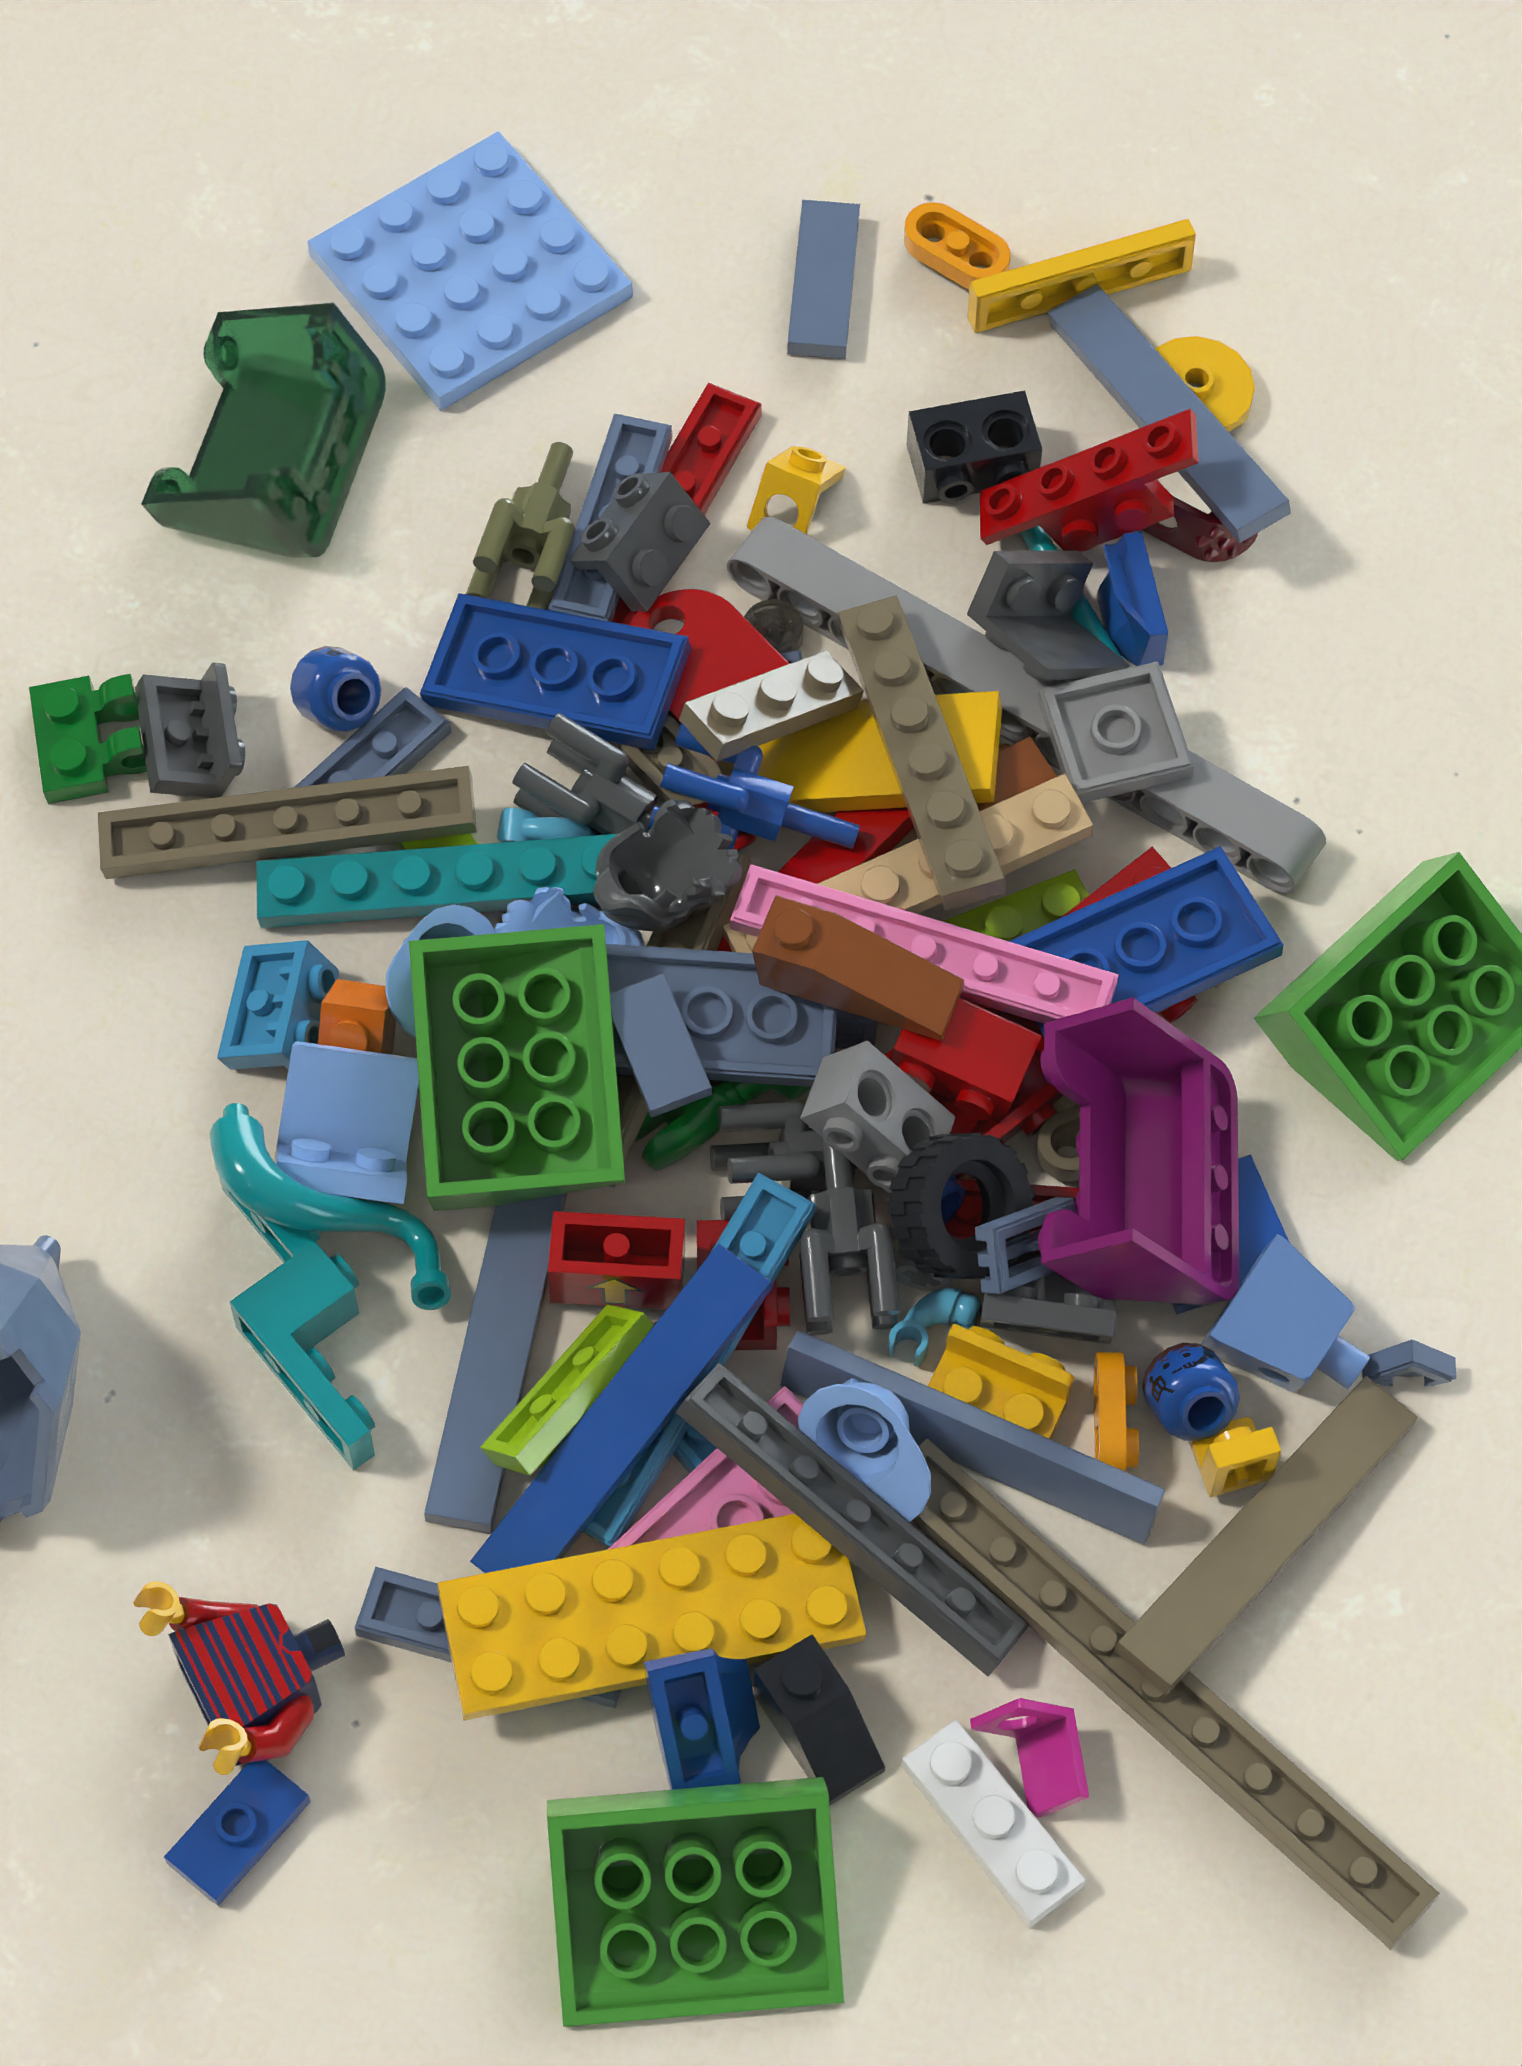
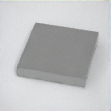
[1038,661,1194,803]

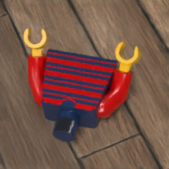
[133,1581,345,1775]

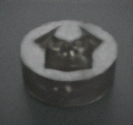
[744,599,803,653]

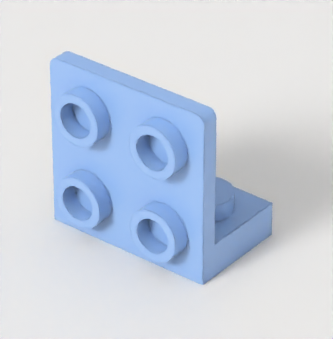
[274,1041,419,1204]

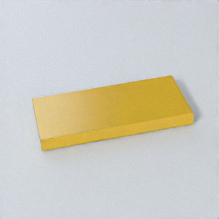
[758,691,1003,812]

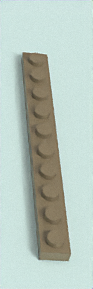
[912,1438,1440,1950]

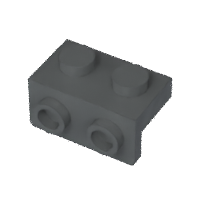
[569,472,711,612]
[135,663,245,798]

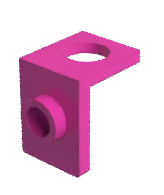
[970,1698,1089,1818]

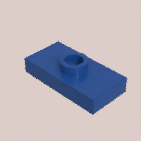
[164,1760,311,1906]

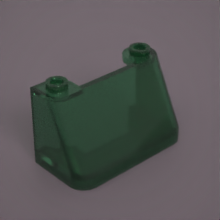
[141,303,386,558]

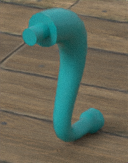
[210,1103,451,1310]

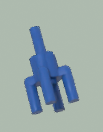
[647,723,860,849]

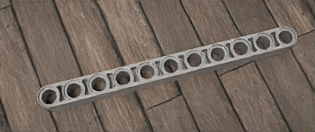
[726,517,1326,894]

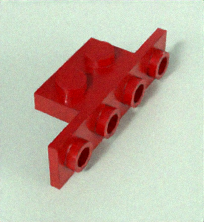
[979,409,1199,552]

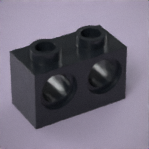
[906,390,1042,504]

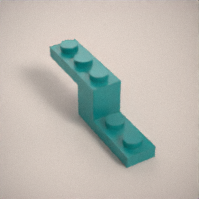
[219,1176,375,1471]

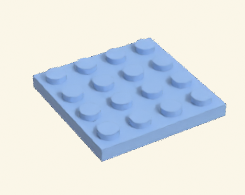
[307,131,633,411]

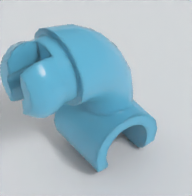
[497,808,596,842]
[888,1287,981,1366]

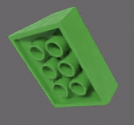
[1254,852,1522,1161]
[409,924,625,1211]
[547,1777,844,2027]

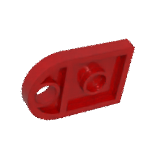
[629,589,789,763]

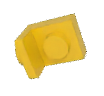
[1189,1417,1281,1498]

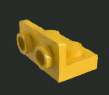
[928,1324,1074,1440]

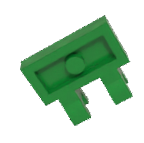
[29,673,147,804]

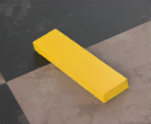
[967,218,1196,333]

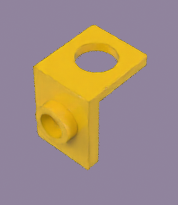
[747,446,846,535]

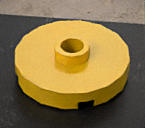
[1155,336,1255,432]

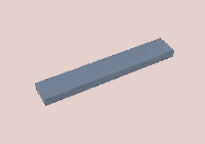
[1048,284,1291,543]
[424,1193,567,1533]
[780,1331,1165,1545]

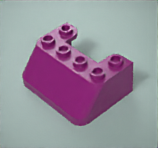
[1038,998,1239,1305]

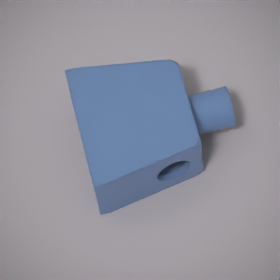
[1201,1234,1370,1392]

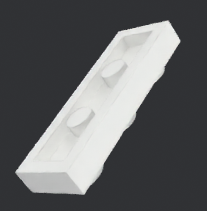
[901,1719,1085,1928]

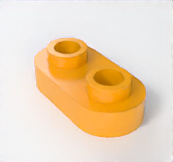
[904,202,1011,290]
[1093,1352,1139,1472]

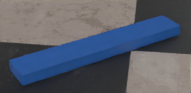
[470,1243,774,1573]

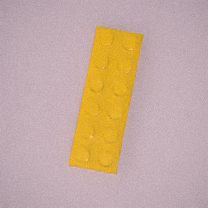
[437,1514,867,1721]

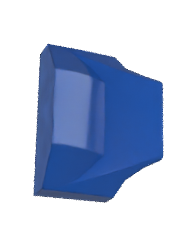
[1096,531,1168,666]
[644,1648,760,1790]

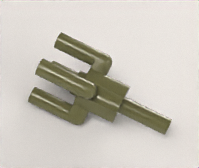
[466,442,575,610]

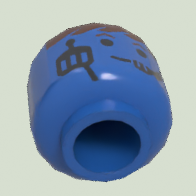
[290,646,382,732]
[1142,1343,1240,1441]

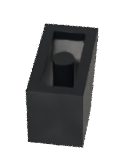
[754,1634,885,1806]

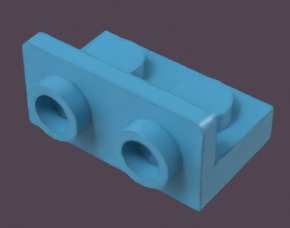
[217,940,339,1070]

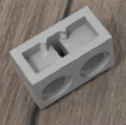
[800,1041,956,1193]

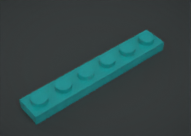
[256,834,618,928]

